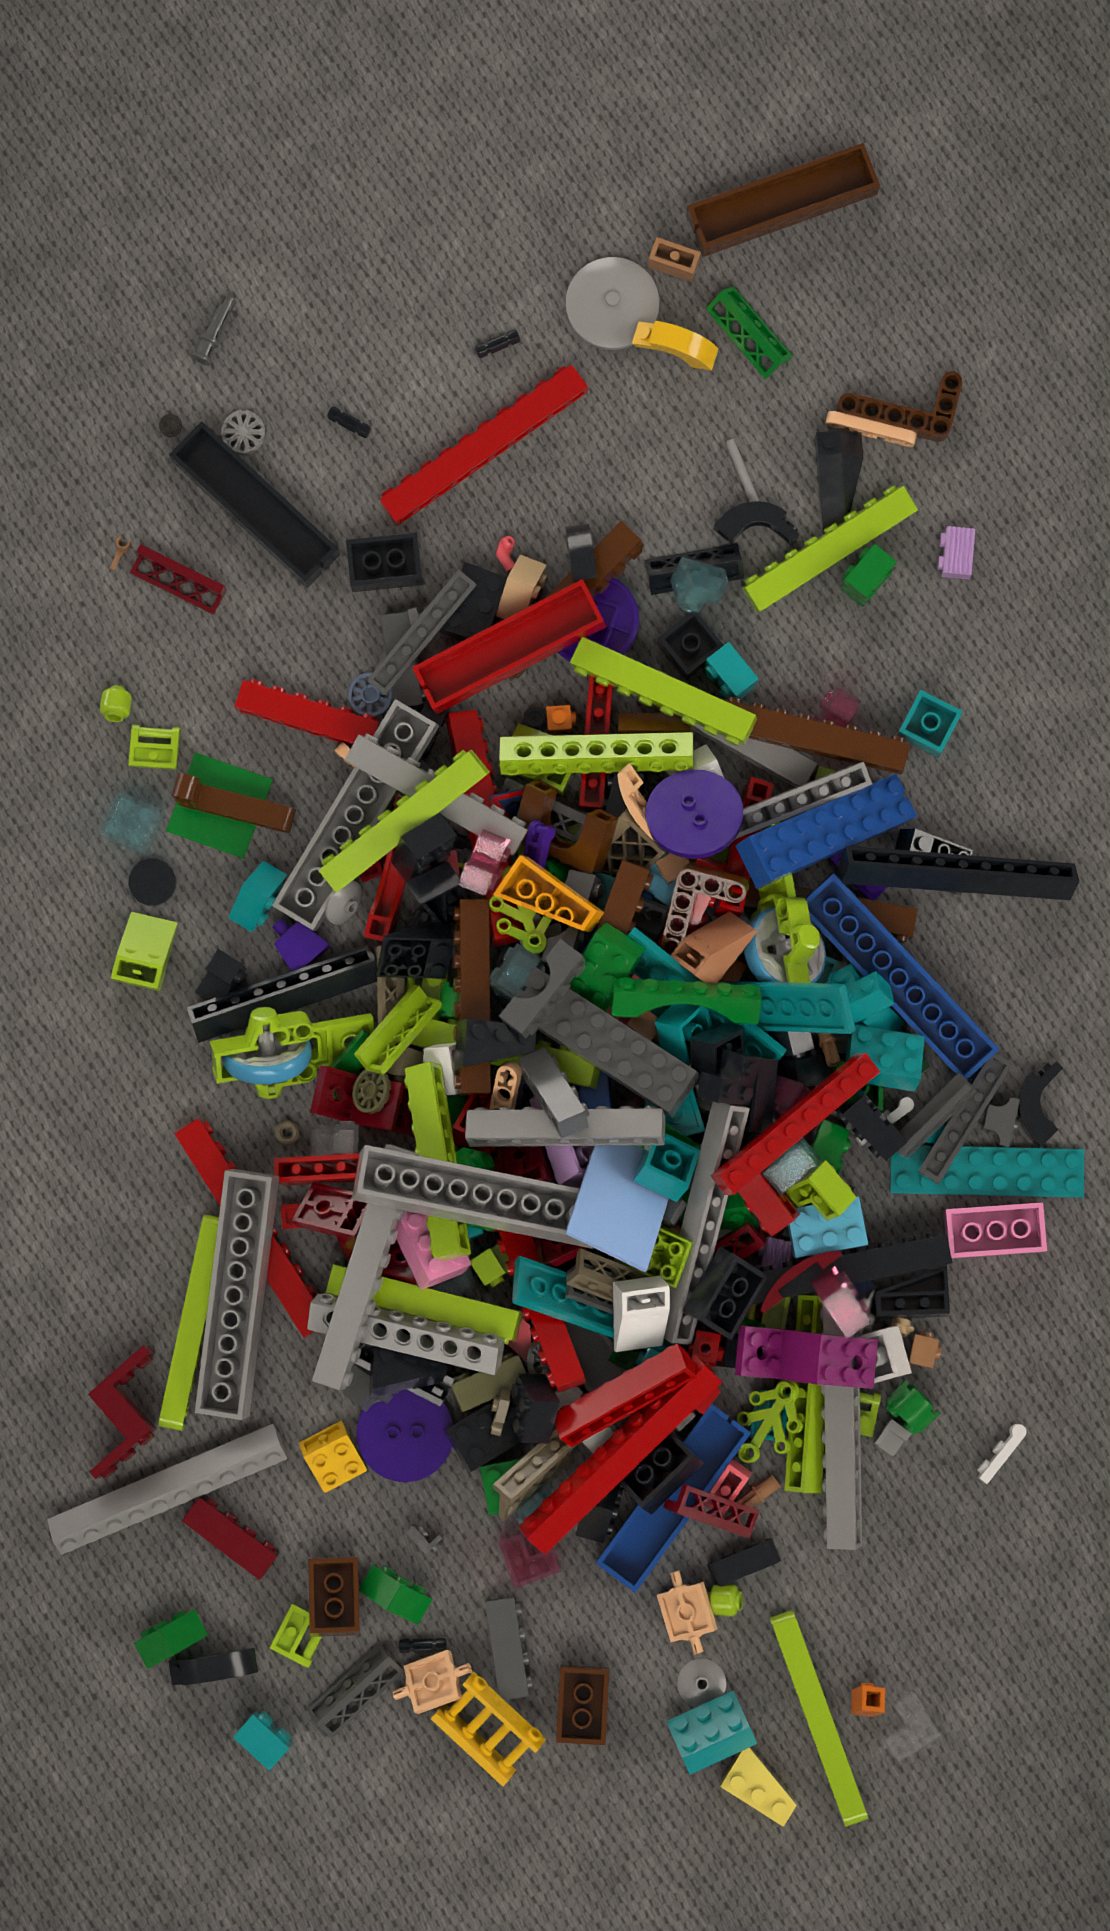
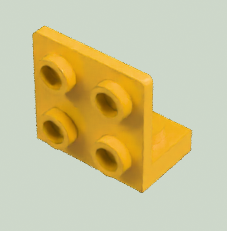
[299,1420,367,1493]

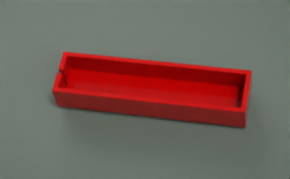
[412,579,607,714]

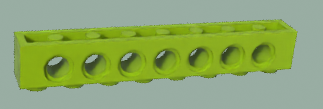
[499,732,694,775]

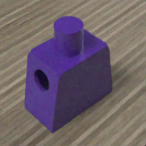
[272,918,330,971]

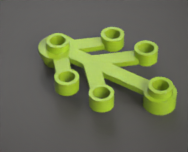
[489,866,553,954]
[737,1380,803,1463]

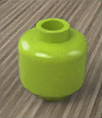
[99,685,132,722]
[707,1584,743,1617]

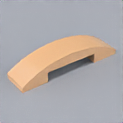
[618,763,654,840]

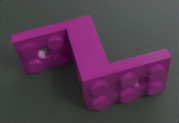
[735,1326,878,1389]

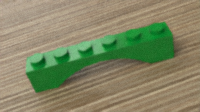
[610,977,762,1024]

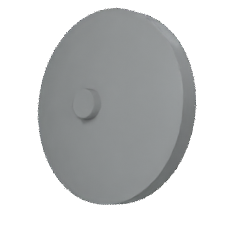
[566,257,659,350]

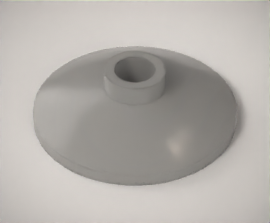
[325,880,362,925]
[677,1658,726,1707]

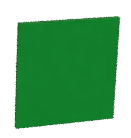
[166,752,273,859]

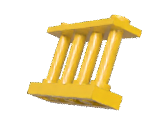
[431,1671,546,1786]

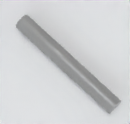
[725,439,759,502]

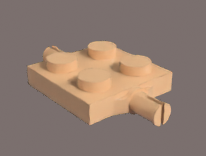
[657,1570,718,1654]
[392,1650,472,1714]

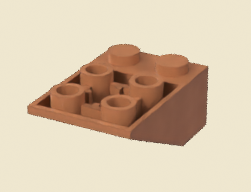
[670,911,758,984]

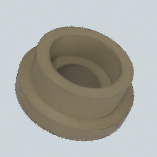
[275,1120,300,1145]

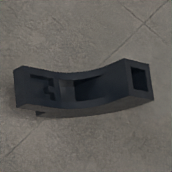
[714,501,799,546]
[565,524,597,582]
[1017,1061,1063,1148]
[168,1648,258,1685]

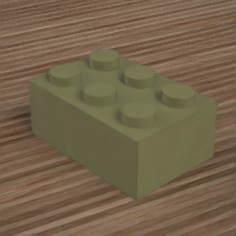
[451,1353,527,1412]

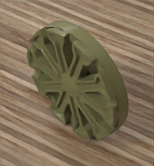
[353,1070,391,1114]

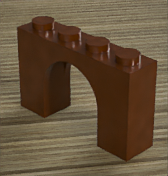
[517,779,619,875]

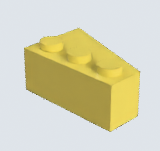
[719,1747,797,1827]

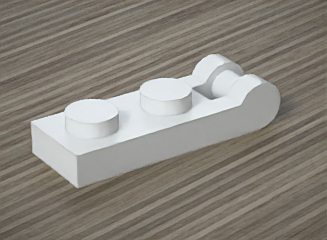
[855,1097,914,1147]
[977,1424,1026,1484]

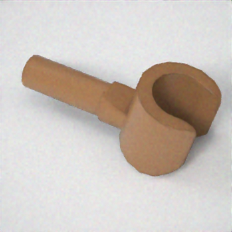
[110,536,130,570]

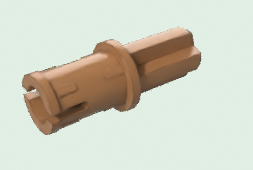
[818,1033,840,1067]
[736,1475,781,1513]

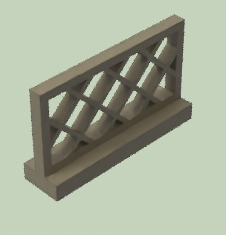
[569,808,666,877]
[493,1429,578,1522]

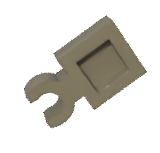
[491,1388,511,1436]

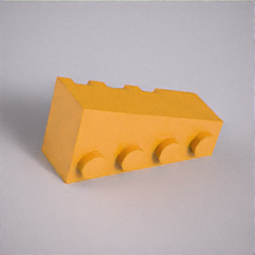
[493,855,605,932]

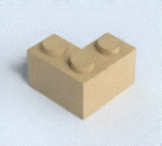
[496,555,548,619]

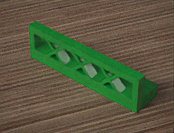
[706,286,793,379]

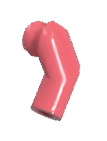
[496,536,515,573]

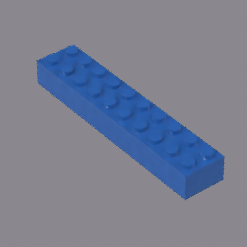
[805,872,1000,1079]

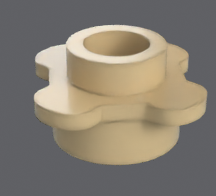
[887,1318,914,1337]

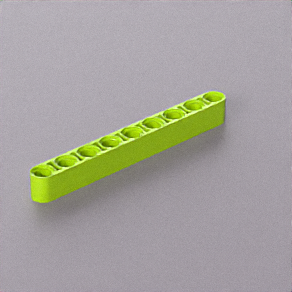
[158,1214,219,1431]
[770,1609,868,1827]

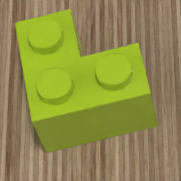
[783,1160,857,1221]
[470,1244,514,1288]

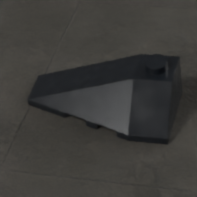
[814,430,864,531]

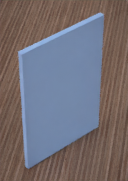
[565,1145,669,1272]

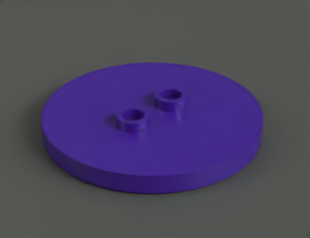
[557,578,640,662]
[646,770,743,859]
[357,1389,453,1482]

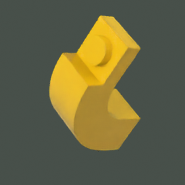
[632,321,718,371]

